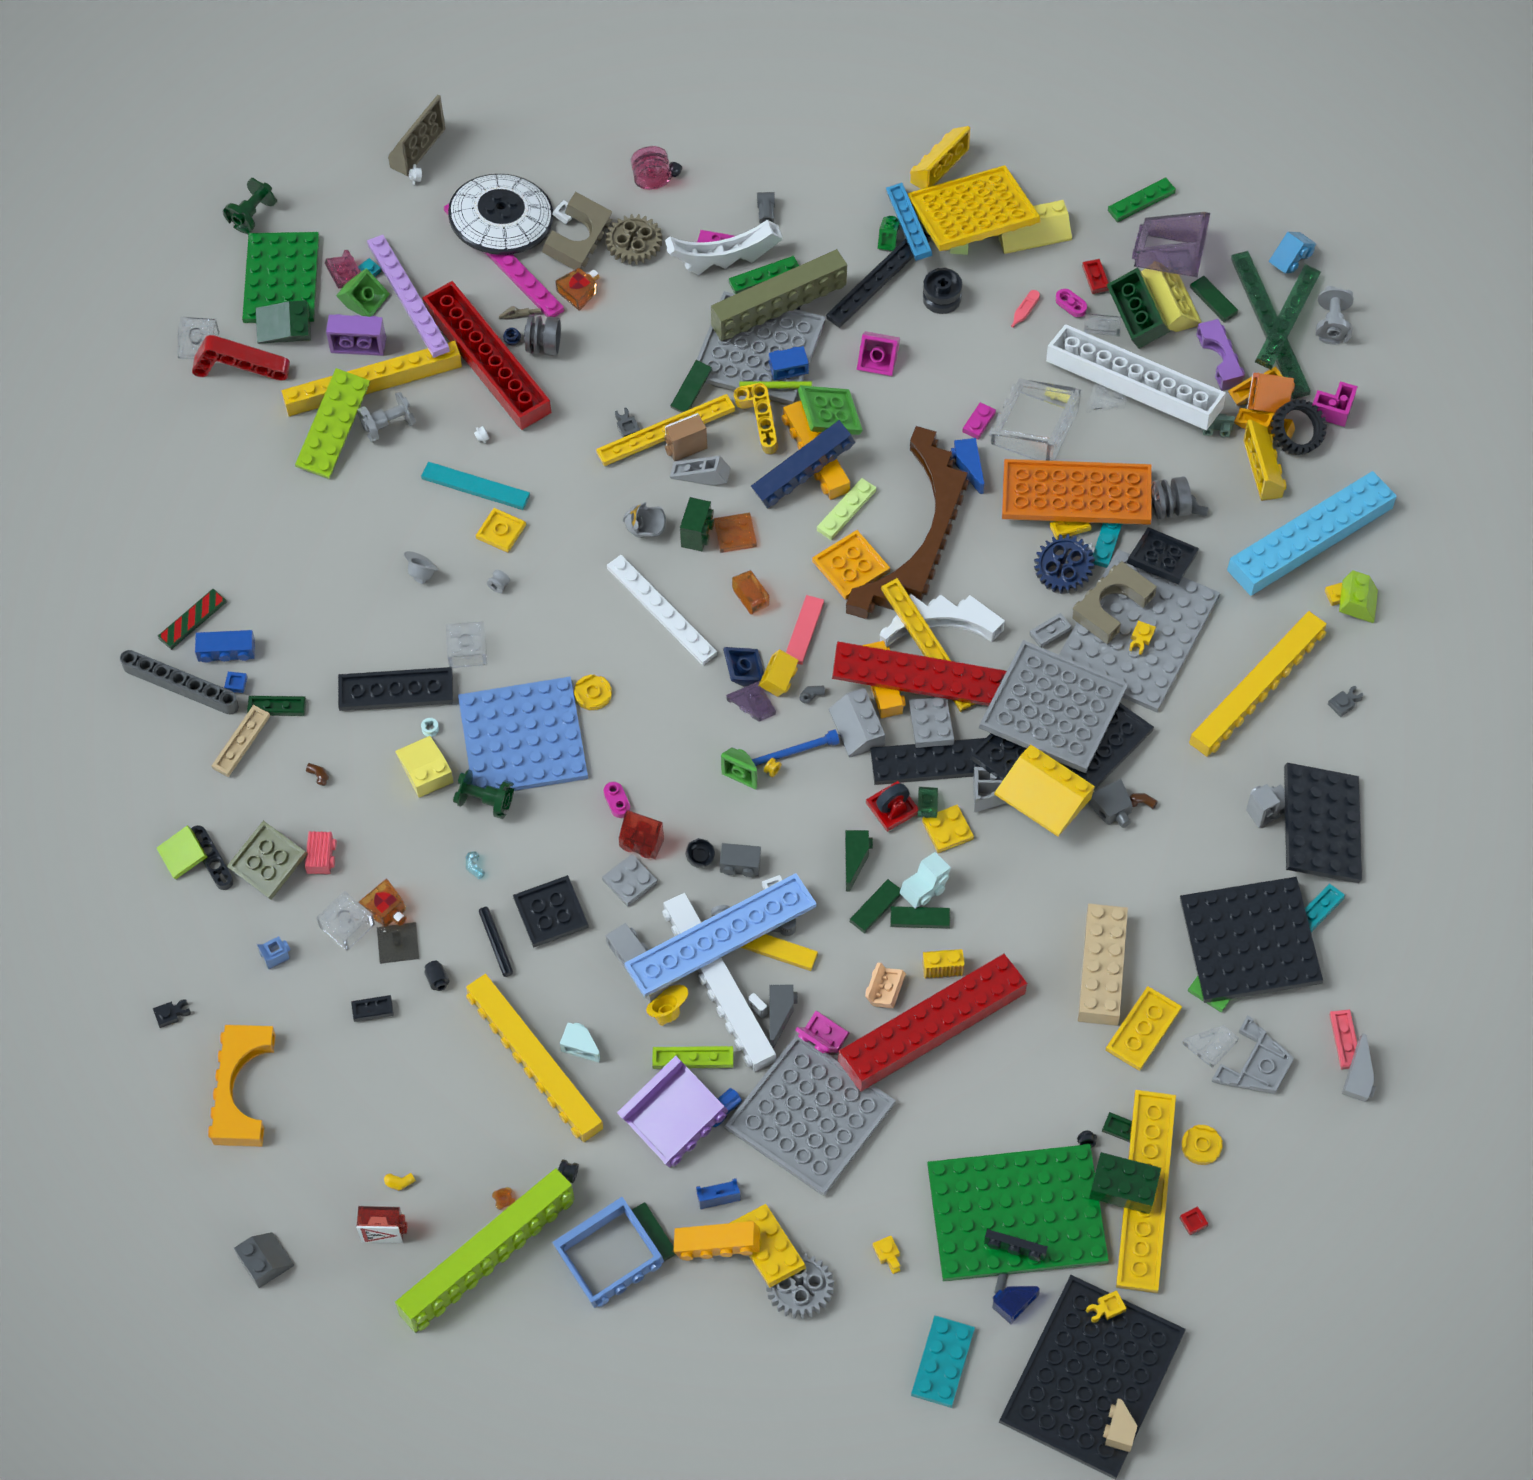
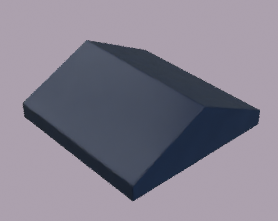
[723,647,764,687]

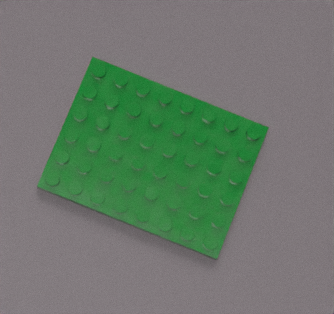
[927,1144,1109,1281]

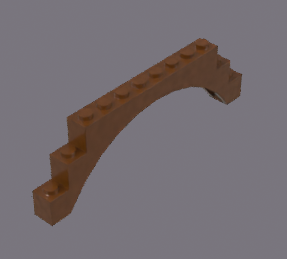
[846,426,970,619]

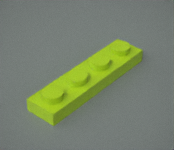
[652,1046,733,1069]

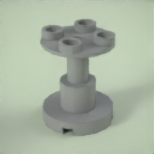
[1316,286,1354,345]
[357,392,416,442]

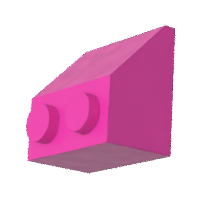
[857,331,900,376]

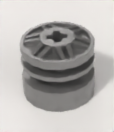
[524,315,561,355]
[1151,476,1192,519]

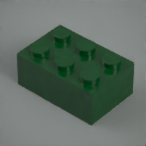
[1089,1152,1161,1214]

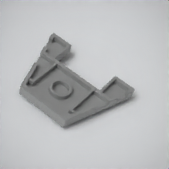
[1212,1015,1294,1094]

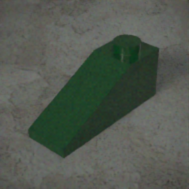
[845,830,873,892]

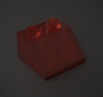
[619,810,664,859]

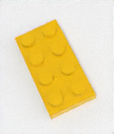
[1105,986,1182,1071]
[730,1204,806,1288]

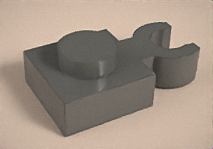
[615,408,640,437]
[1328,686,1363,717]

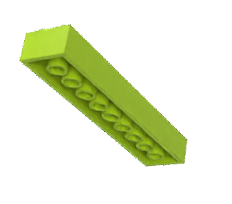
[395,1168,575,1333]

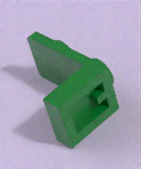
[877,216,900,251]

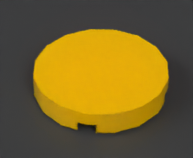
[574,674,612,710]
[1181,1125,1223,1165]

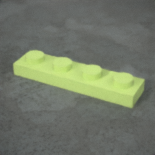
[817,478,876,540]

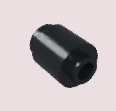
[424,960,450,991]

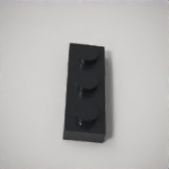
[984,1229,1048,1261]

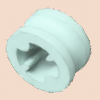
[421,718,439,737]

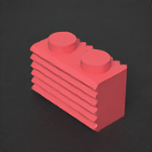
[305,831,337,874]

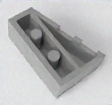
[973,767,1006,812]

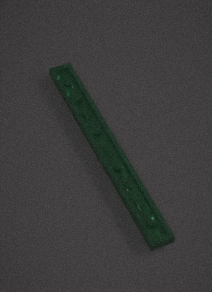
[1231,251,1311,399]

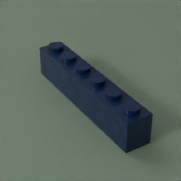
[751,420,856,509]

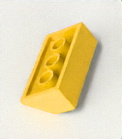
[910,126,970,189]
[1243,420,1286,501]

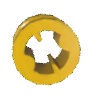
[764,758,782,777]

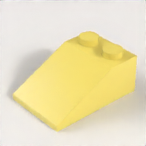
[395,736,454,798]

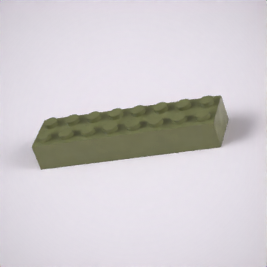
[711,249,848,341]

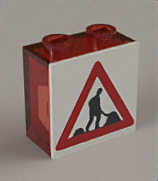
[356,1206,408,1243]

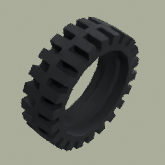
[1271,399,1327,455]

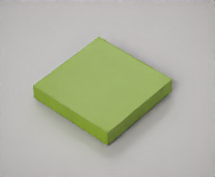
[156,825,207,879]

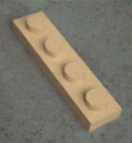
[211,705,270,777]

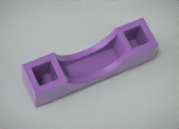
[1196,319,1245,391]

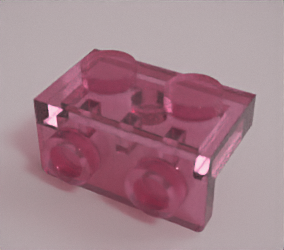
[324,250,361,289]

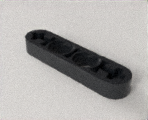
[191,825,233,890]

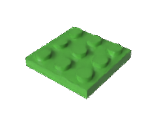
[798,385,862,435]

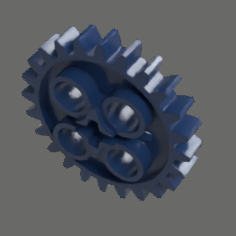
[1034,534,1095,594]

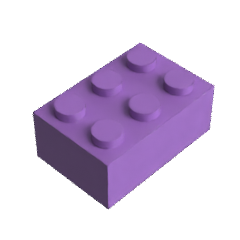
[326,314,387,356]

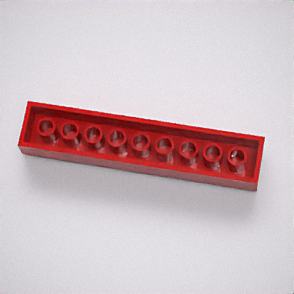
[422,281,552,430]
[838,953,1028,1092]

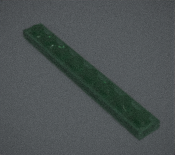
[1255,264,1321,370]

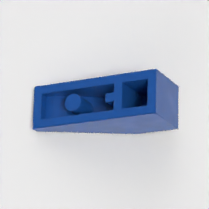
[951,438,984,494]

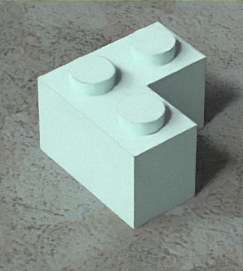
[900,852,951,909]

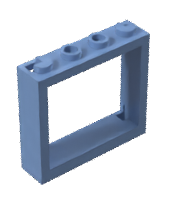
[552,1197,664,1308]

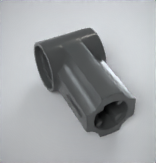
[757,192,775,224]

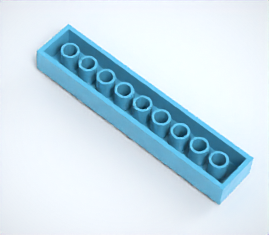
[1227,471,1397,596]

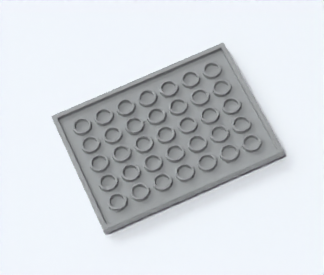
[1059,549,1220,712]

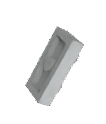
[1030,613,1072,648]

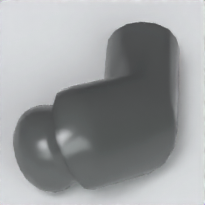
[1191,495,1208,516]
[799,685,825,703]

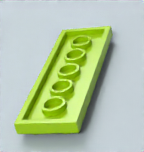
[295,368,370,479]

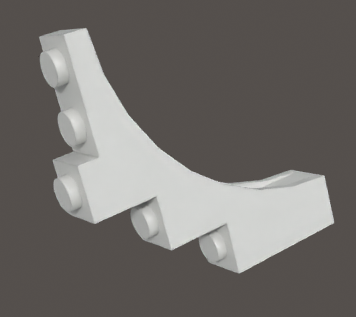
[665,220,783,275]
[880,594,1005,647]

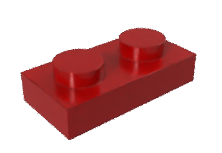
[1082,259,1109,294]

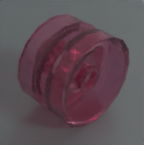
[630,146,672,190]

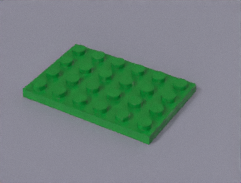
[242,232,319,323]

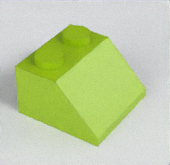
[1339,570,1378,623]

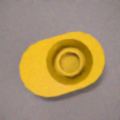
[646,984,689,1026]

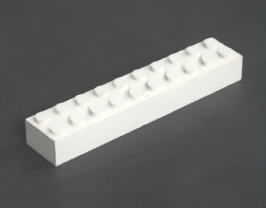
[1046,324,1226,430]

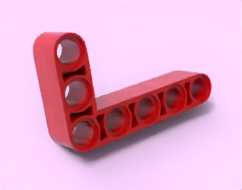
[192,335,290,381]

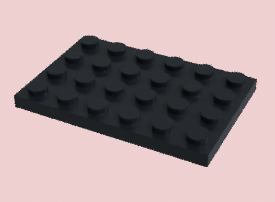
[1284,762,1362,883]

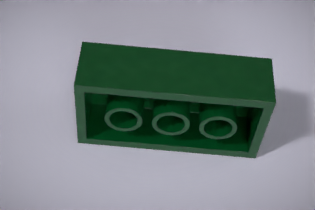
[1107,267,1170,349]

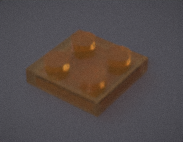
[714,512,757,553]

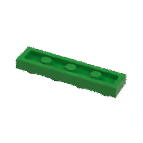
[1108,177,1176,223]
[729,256,799,294]

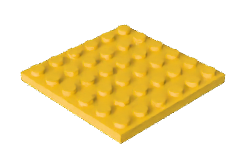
[907,165,1041,251]

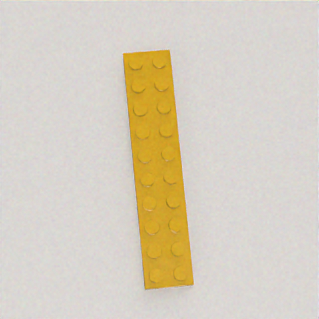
[1116,1090,1176,1293]

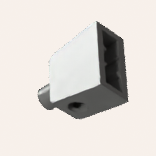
[1088,779,1132,828]

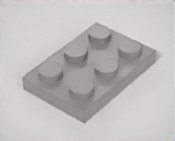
[909,697,954,748]

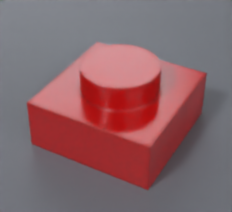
[1179,1206,1208,1235]

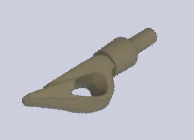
[499,306,541,319]

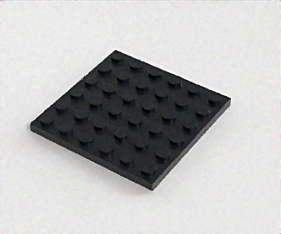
[1180,876,1323,1003]

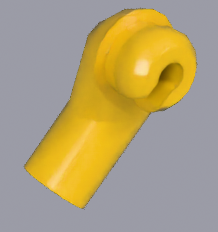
[384,1173,416,1191]

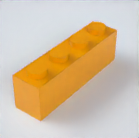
[862,641,906,719]
[674,1221,760,1261]

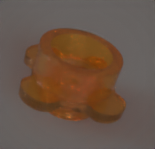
[492,1187,515,1210]

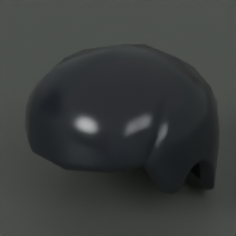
[685,838,715,868]

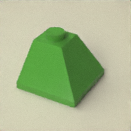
[336,268,390,317]
[721,747,757,790]

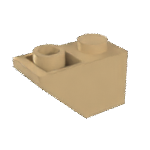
[1103,1399,1137,1452]

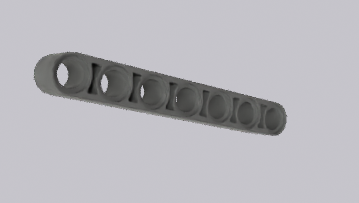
[120,650,239,715]

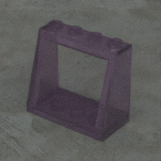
[1132,212,1211,278]

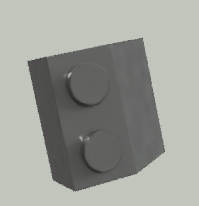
[234,1232,294,1288]

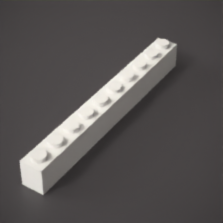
[662,893,776,1072]

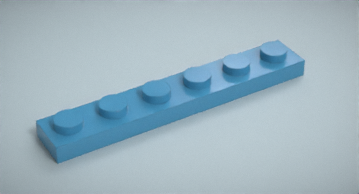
[886,183,933,261]

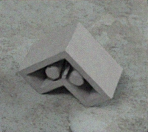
[1246,784,1285,828]

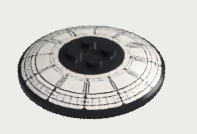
[448,174,554,255]

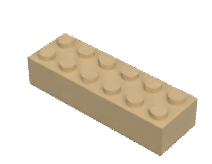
[1078,903,1128,1026]

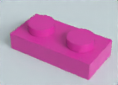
[962,402,996,439]

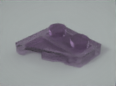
[726,681,776,722]

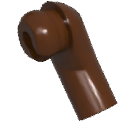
[1129,793,1158,809]

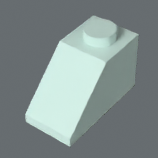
[560,1023,600,1063]

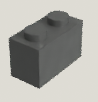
[719,843,761,877]

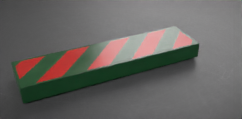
[158,589,227,650]

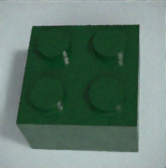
[680,497,715,552]

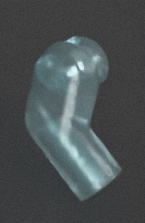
[466,851,485,879]

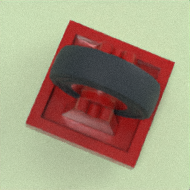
[866,781,920,832]

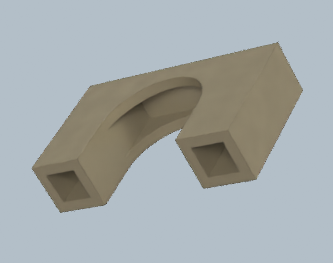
[542,191,613,272]
[1072,561,1157,644]

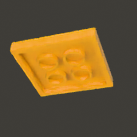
[812,530,890,600]

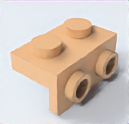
[865,963,906,1008]

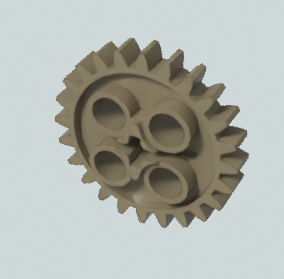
[606,214,663,265]

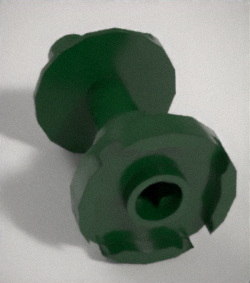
[222,177,277,234]
[453,769,514,819]

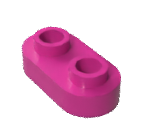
[1055,289,1087,317]
[603,782,630,818]

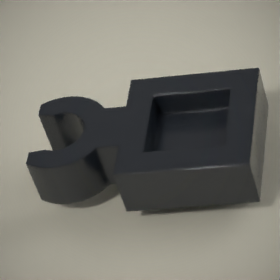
[153,999,191,1028]

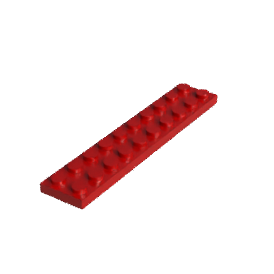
[832,641,1007,706]

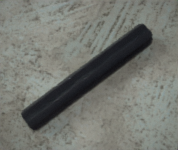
[479,906,513,977]

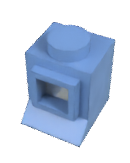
[257,936,290,970]

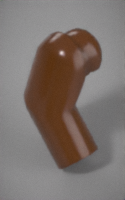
[306,763,329,786]

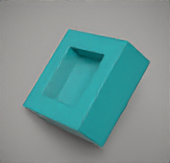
[356,258,382,277]

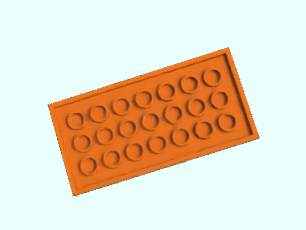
[1002,459,1152,525]

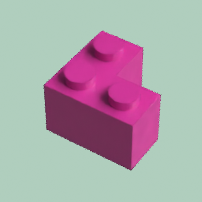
[1312,381,1358,427]

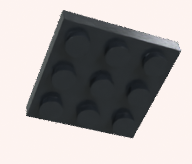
[1127,527,1199,585]
[513,875,589,948]

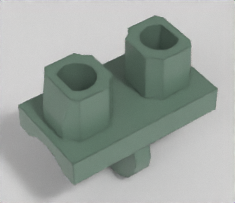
[1200,413,1235,437]

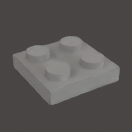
[602,854,658,907]

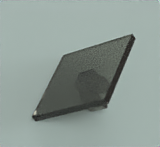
[377,922,419,964]

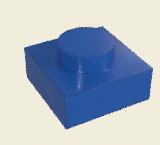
[224,671,247,693]

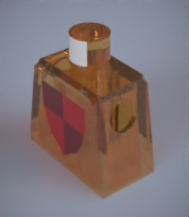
[555,268,600,311]
[358,878,407,927]

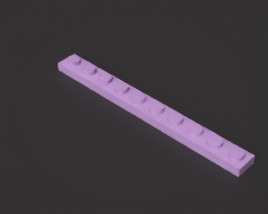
[367,235,450,358]

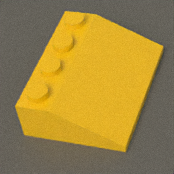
[994,744,1095,837]

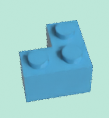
[1268,231,1316,273]

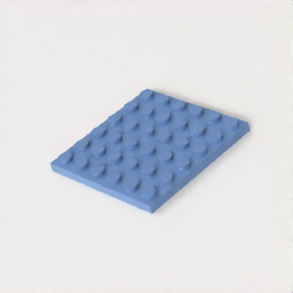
[458,676,588,791]

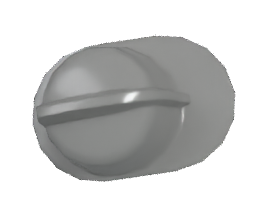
[404,551,439,584]

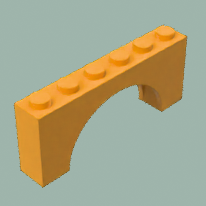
[208,1025,276,1147]

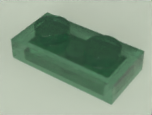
[918,787,938,818]

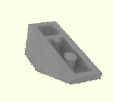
[670,456,731,485]
[1342,1034,1376,1102]

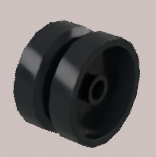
[923,268,962,314]

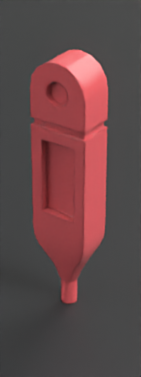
[1011,290,1040,327]

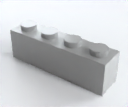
[606,923,670,1003]

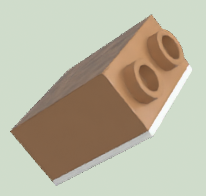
[664,413,708,462]

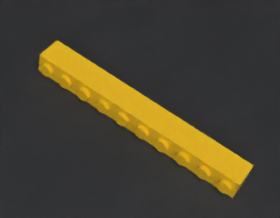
[281,341,462,416]
[1189,611,1327,757]
[466,973,603,1143]

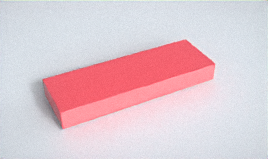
[1329,1009,1357,1070]

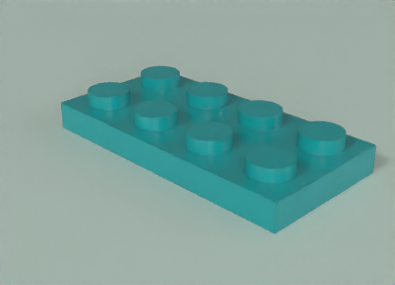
[911,1315,975,1408]

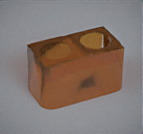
[732,570,770,615]

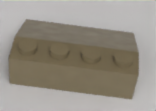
[388,94,446,176]

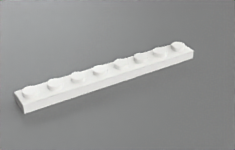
[607,555,717,665]

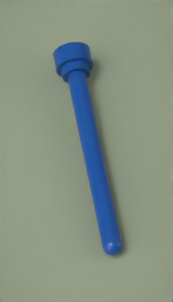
[752,729,840,766]

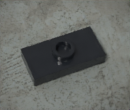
[351,995,394,1022]

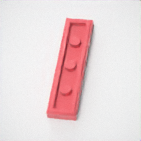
[786,595,824,665]

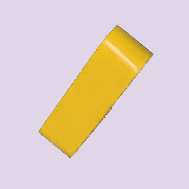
[733,383,778,454]

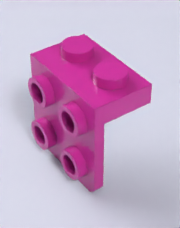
[795,1011,850,1054]

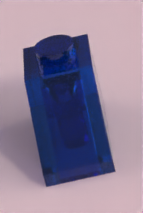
[992,1286,1040,1325]

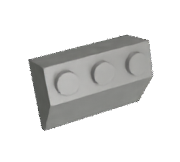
[829,688,885,757]

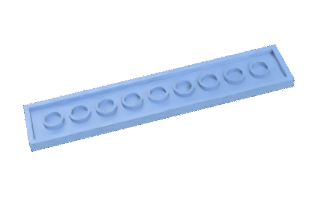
[624,873,817,998]

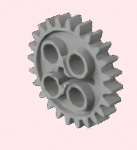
[766,1253,834,1319]

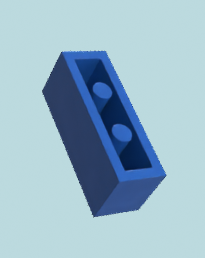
[195,630,255,663]

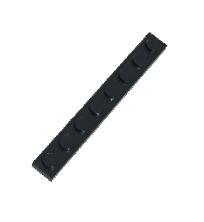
[826,231,931,328]

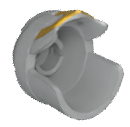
[623,502,666,538]

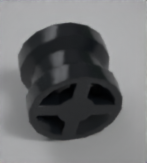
[558,1159,579,1183]

